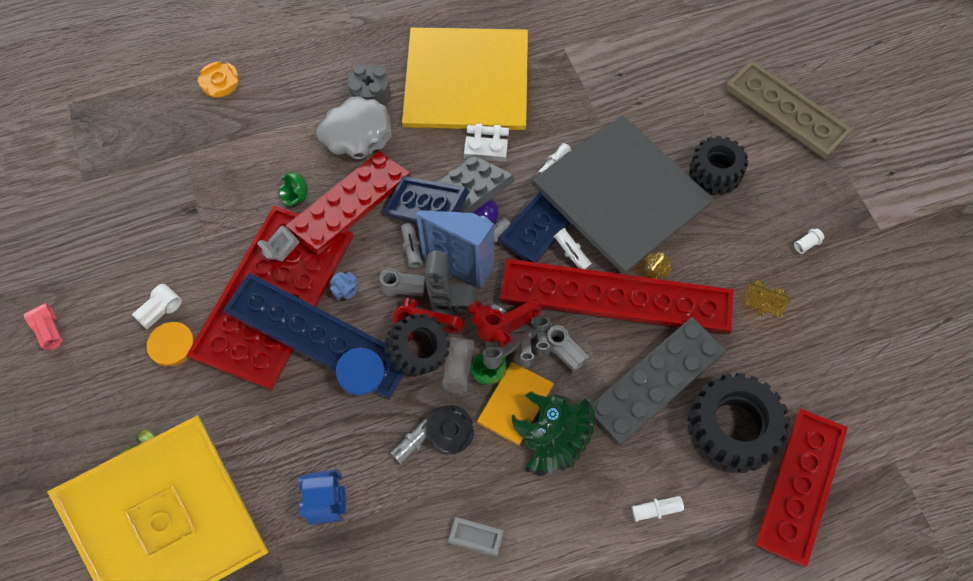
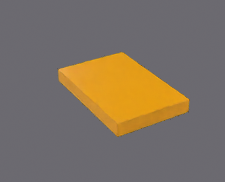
[477,362,554,446]

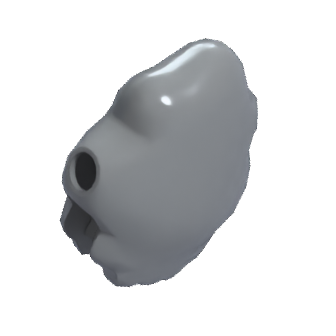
[316,96,392,159]

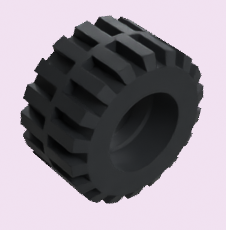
[689,136,749,195]
[384,313,450,377]

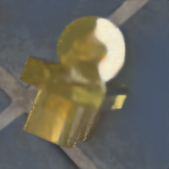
[742,279,791,317]

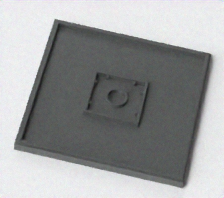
[531,115,714,275]

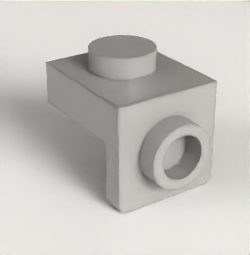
[257,226,299,261]

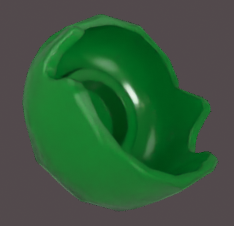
[278,172,308,207]
[471,354,506,384]

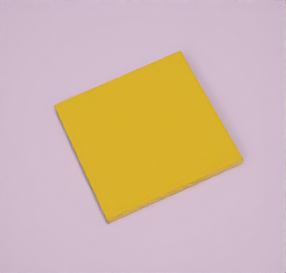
[402,28,528,130]
[47,415,269,581]

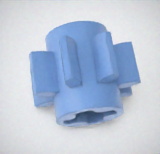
[330,272,358,300]

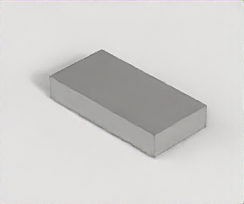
[448,517,504,557]

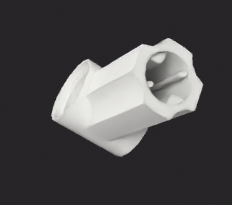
[132,284,182,329]

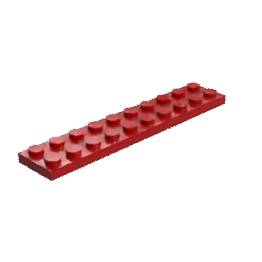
[500,259,734,335]

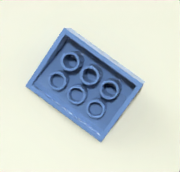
[416,210,494,289]

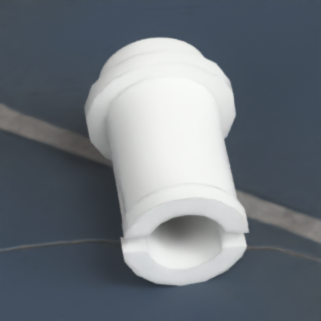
[794,228,824,254]

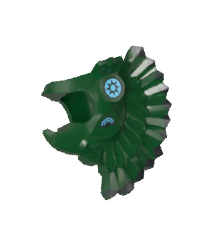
[512,391,595,476]

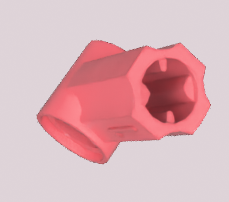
[24,302,63,350]

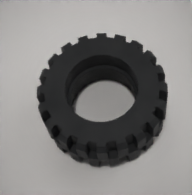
[688,373,790,473]

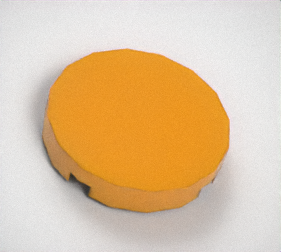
[198,62,239,97]
[147,322,195,367]

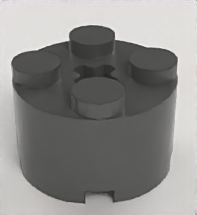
[347,64,391,106]

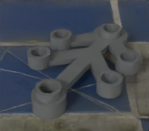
[483,316,552,369]

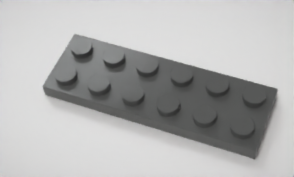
[593,317,726,446]

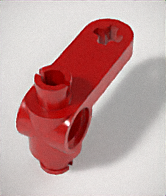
[392,298,464,341]
[468,299,543,347]

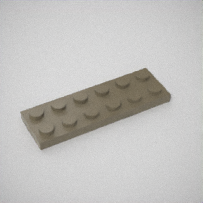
[725,61,853,159]

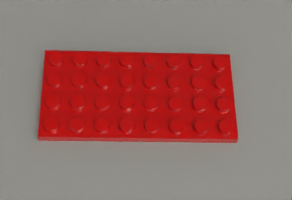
[186,205,354,391]

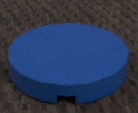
[336,348,384,396]

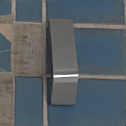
[425,251,476,314]

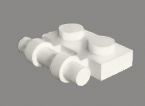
[464,124,509,162]

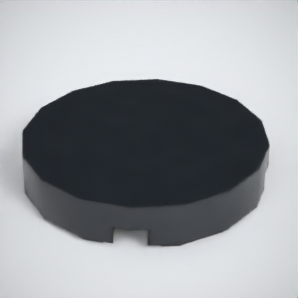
[426,405,474,455]

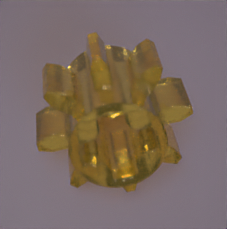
[643,252,673,279]

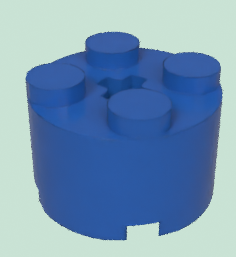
[298,469,346,525]

